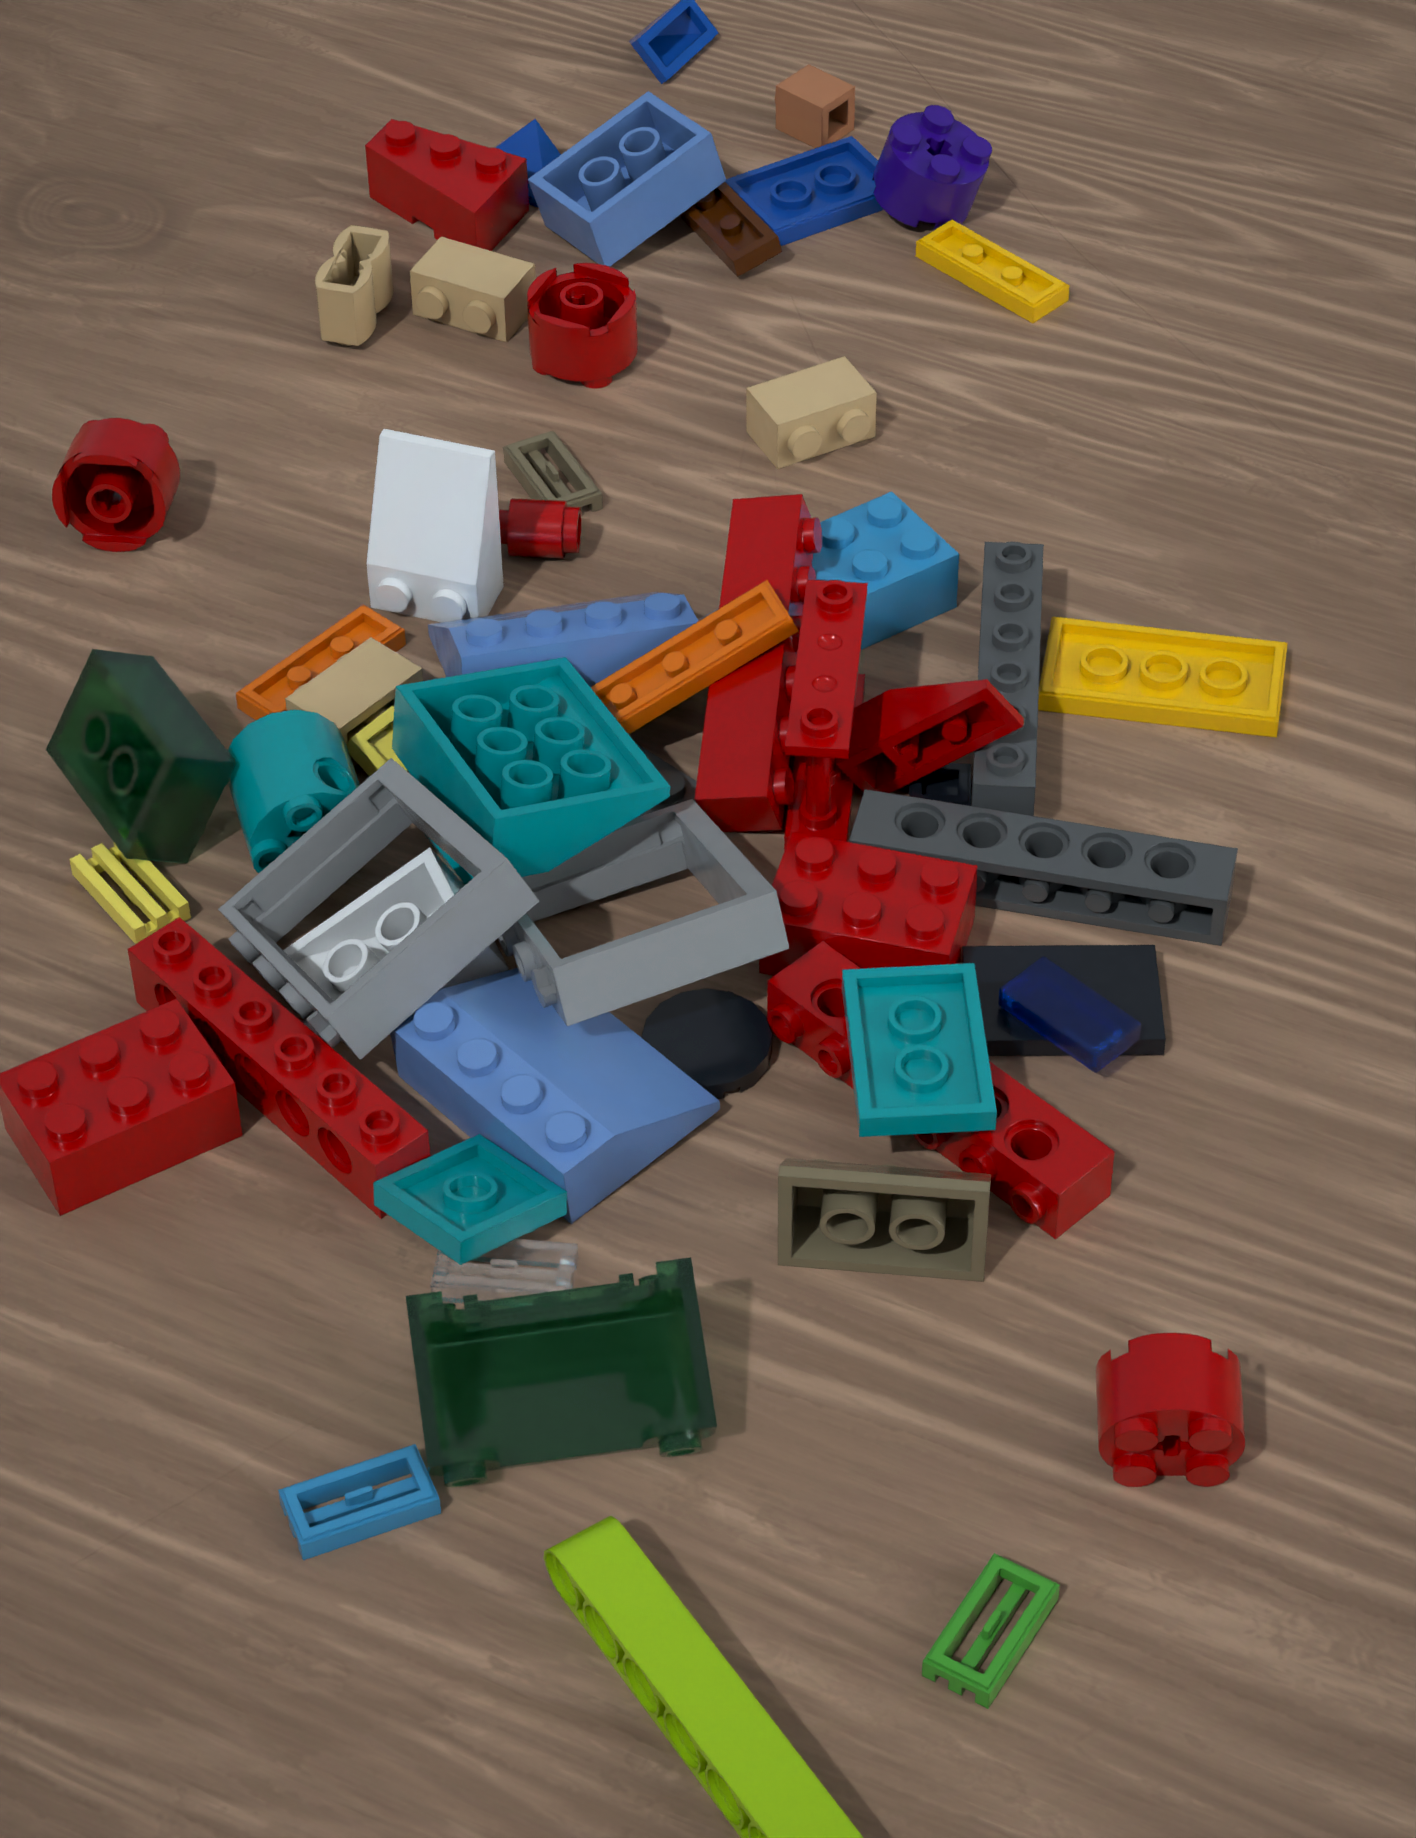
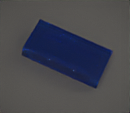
[998,956,1141,1073]

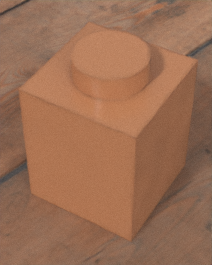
[775,64,855,148]

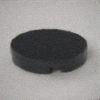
[641,988,772,1099]

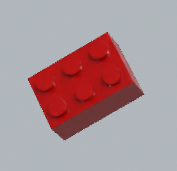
[759,832,978,976]
[0,999,243,1216]

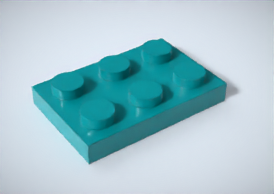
[842,963,997,1137]

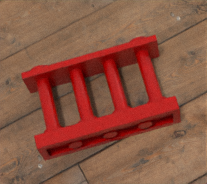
[784,579,868,851]

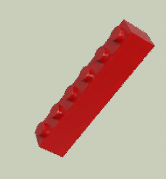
[694,494,822,832]

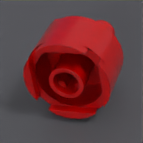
[527,263,638,389]
[52,418,180,552]
[1096,1333,1245,1487]

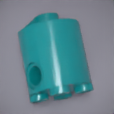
[224,709,360,873]

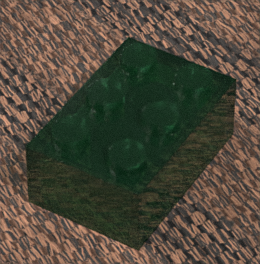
[46,649,237,863]

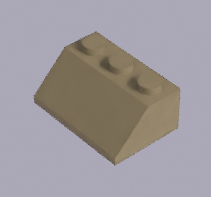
[778,1158,992,1282]

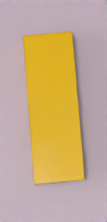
[915,220,1070,323]

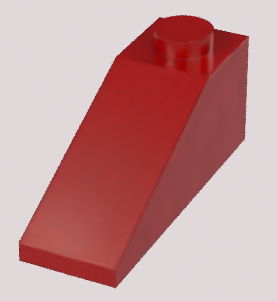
[836,679,1024,793]

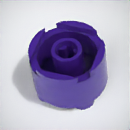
[872,105,992,230]

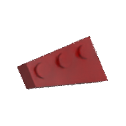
[365,119,529,251]

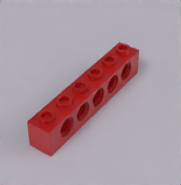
[128,917,431,1219]
[767,941,1115,1240]

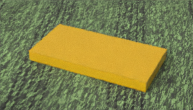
[1038,617,1288,738]

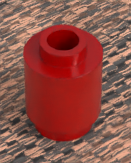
[499,498,582,558]

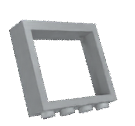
[218,758,539,1060]
[498,799,789,1026]

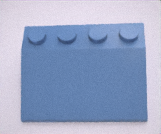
[428,592,698,687]
[390,968,720,1224]

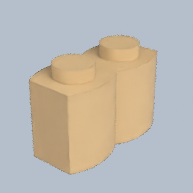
[315,225,394,346]

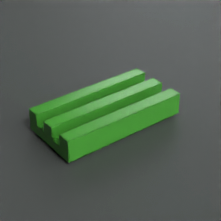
[922,1553,1060,1709]

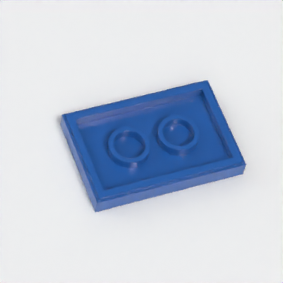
[725,136,884,246]

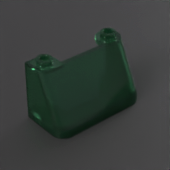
[406,1257,717,1487]

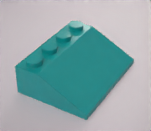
[392,657,671,877]

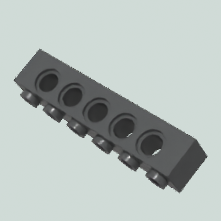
[971,542,1044,816]
[849,789,1238,946]

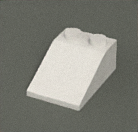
[366,429,504,623]
[283,847,509,1041]

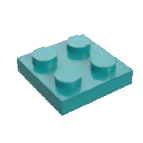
[373,1134,567,1265]

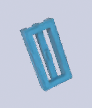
[278,1444,441,1560]

